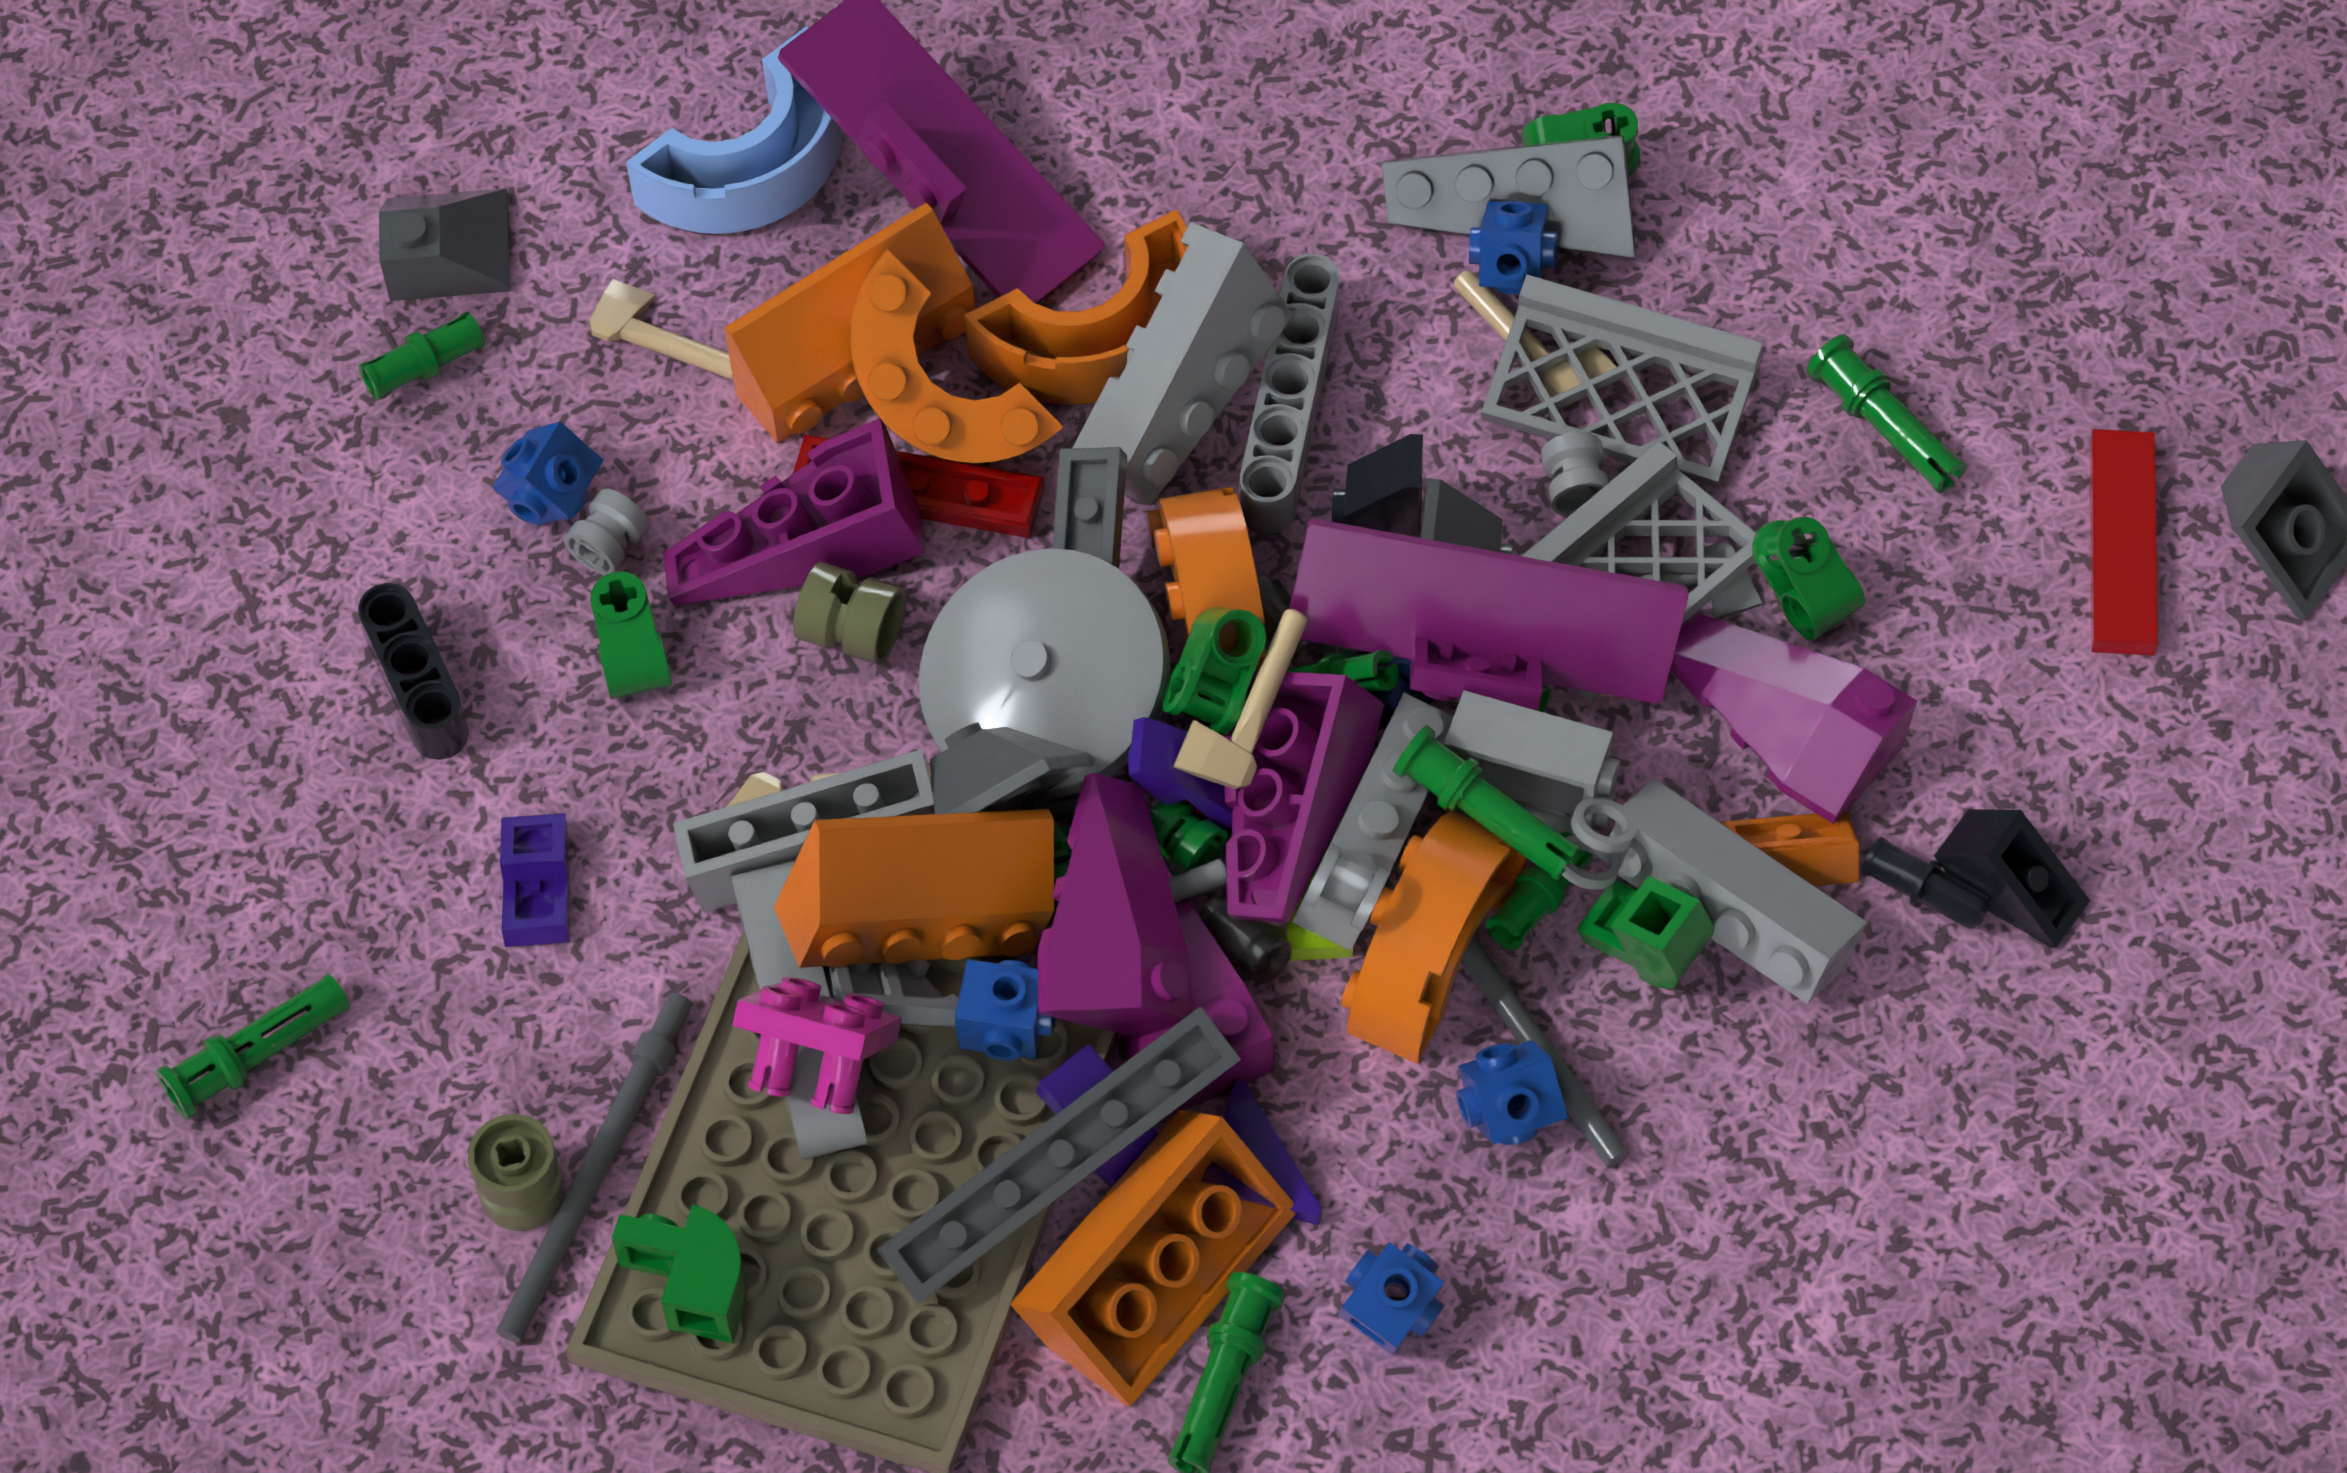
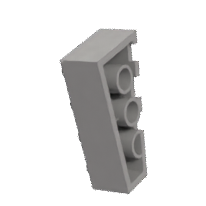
[1072,222,1293,506]

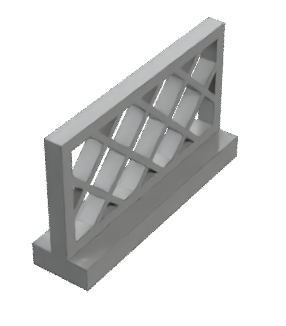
[1481,274,1763,487]
[1522,441,1756,702]

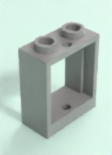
[1444,690,1621,834]

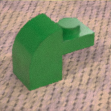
[1576,875,1714,989]
[612,1204,747,1343]

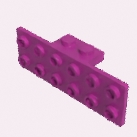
[778,0,1105,304]
[1289,519,1688,711]

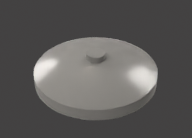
[919,548,1171,800]

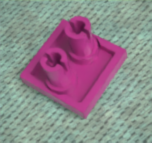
[732,977,902,1114]

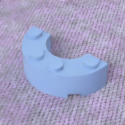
[626,26,842,234]

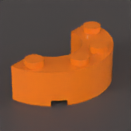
[964,209,1188,405]
[850,249,1063,463]
[1146,487,1266,726]
[1341,811,1529,1064]

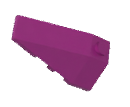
[663,419,926,606]
[1670,612,1917,824]
[1223,670,1384,923]
[1038,772,1191,1038]
[1123,862,1274,1120]

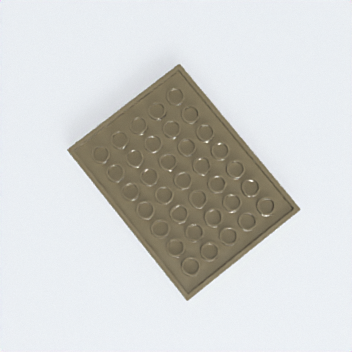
[565,930,1119,1473]

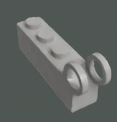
[1293,693,1453,950]
[673,749,935,913]
[1563,779,1867,1004]

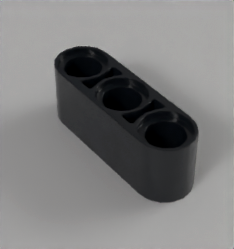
[358,583,469,760]

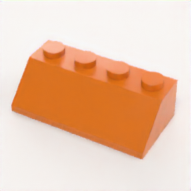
[724,203,975,443]
[774,809,1054,968]
[1010,1110,1296,1407]

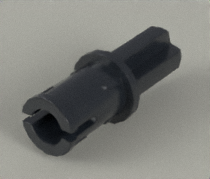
[1862,837,1991,929]

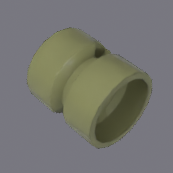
[793,561,907,665]
[468,1114,565,1231]

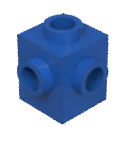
[1469,201,1558,294]
[492,421,604,525]
[955,959,1057,1061]
[1456,1040,1568,1145]
[1338,1242,1445,1355]

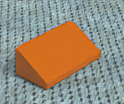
[1721,811,1859,887]

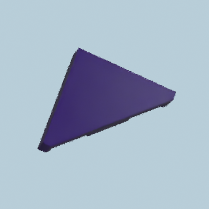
[1202,1079,1322,1225]

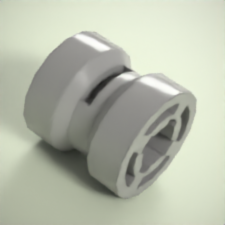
[1541,431,1610,517]
[563,489,650,576]

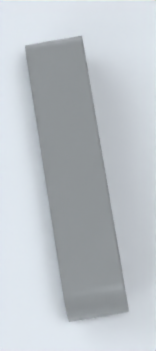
[1240,254,1339,534]
[731,861,867,1160]

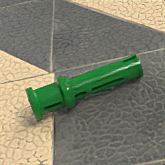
[1807,334,1967,493]
[1392,725,1581,881]
[155,974,350,1120]
[1167,1272,1286,1473]

